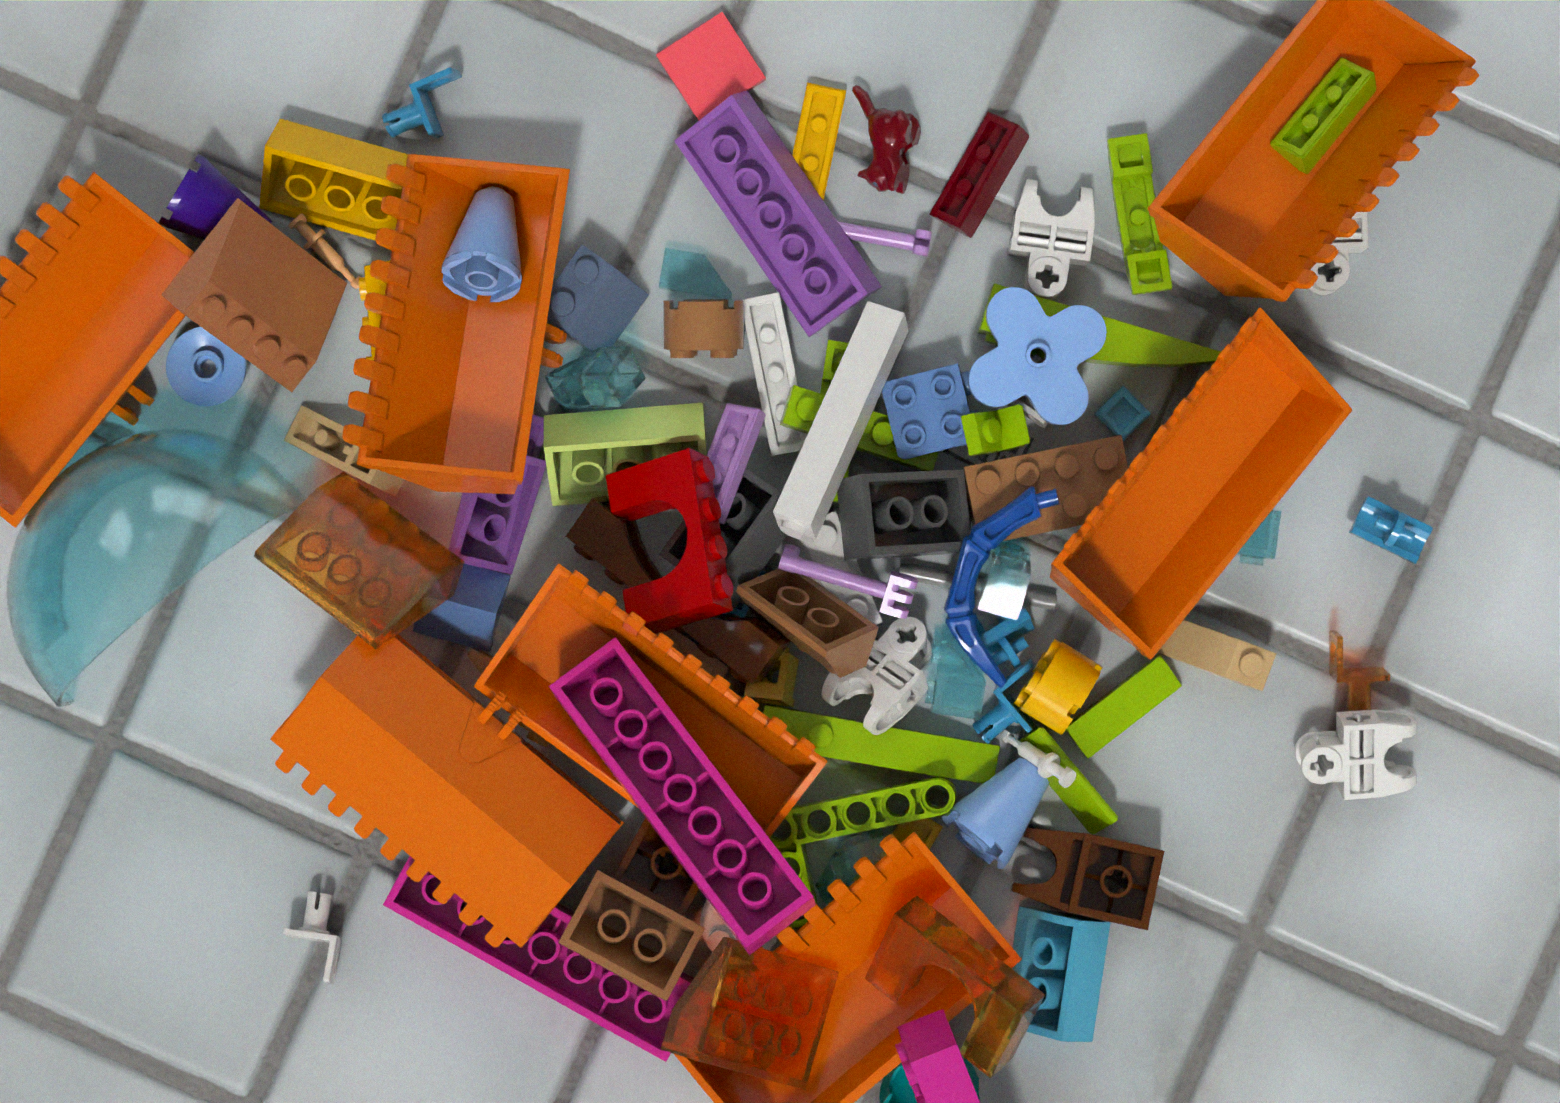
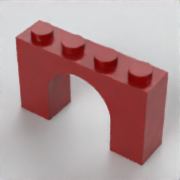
[606,448,733,634]

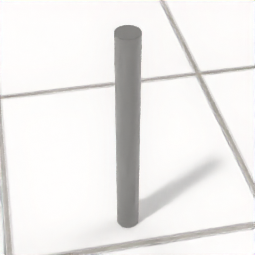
[899,562,1057,611]

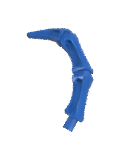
[944,486,1060,689]

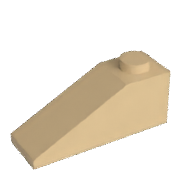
[283,405,404,497]
[1157,620,1277,691]

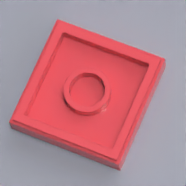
[656,12,766,121]

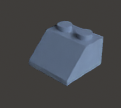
[547,244,649,360]

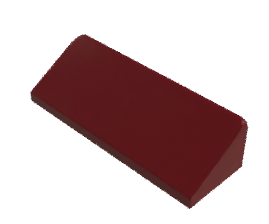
[929,112,1029,238]

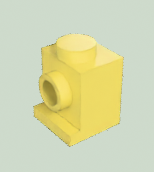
[744,647,799,707]

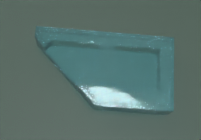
[659,248,732,300]

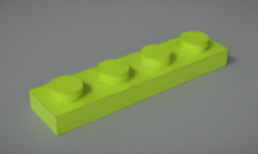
[780,385,939,471]

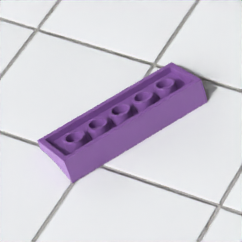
[674,91,882,337]

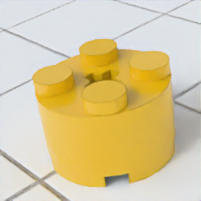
[1013,639,1103,735]

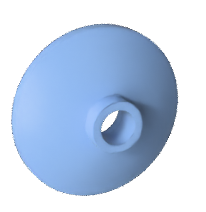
[166,327,246,407]

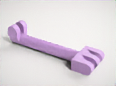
[827,206,932,257]
[778,544,918,619]

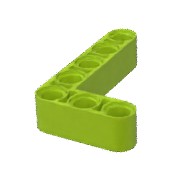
[769,777,956,927]

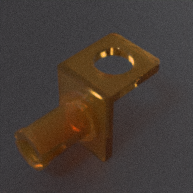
[1329,630,1390,720]

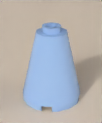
[441,186,522,302]
[942,757,1049,869]

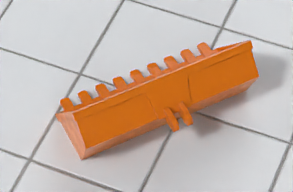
[1148,0,1479,302]
[342,154,570,494]
[0,172,194,528]
[1049,307,1352,660]
[473,563,828,838]
[270,616,624,948]
[665,832,1022,1103]

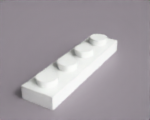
[743,292,808,457]

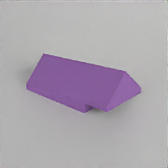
[446,414,546,575]

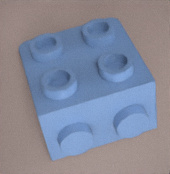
[882,363,979,459]

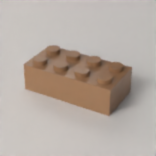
[962,435,1128,542]

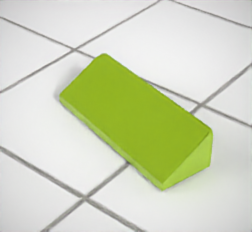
[1270,57,1377,174]
[1065,654,1182,759]
[1019,726,1118,834]

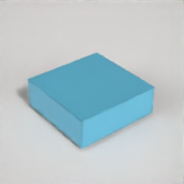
[1094,385,1151,441]

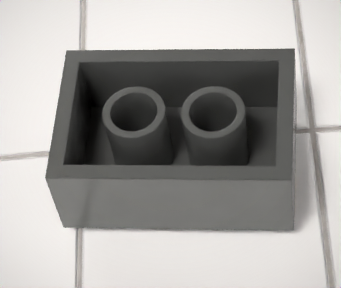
[658,468,787,609]
[837,469,970,561]

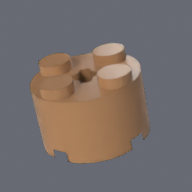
[663,299,744,358]

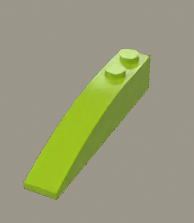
[978,283,1221,367]
[763,704,1000,784]

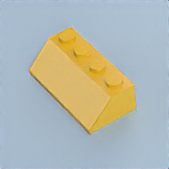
[259,118,408,240]

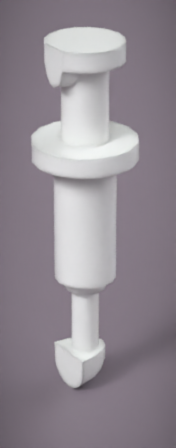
[1001,730,1076,788]

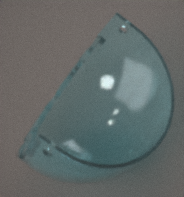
[6,429,312,707]

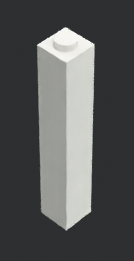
[773,301,909,540]

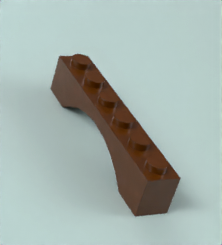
[565,496,791,684]

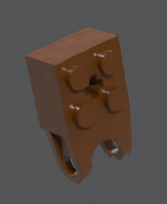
[613,817,699,916]
[1010,828,1165,930]

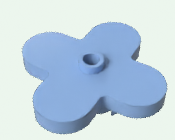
[968,287,1107,425]

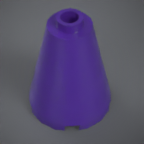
[158,154,273,240]

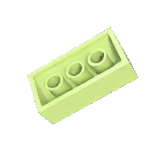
[544,403,708,506]

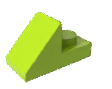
[961,404,1030,456]

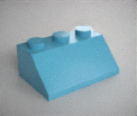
[1001,906,1111,1042]

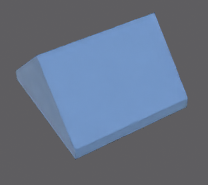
[413,555,511,652]

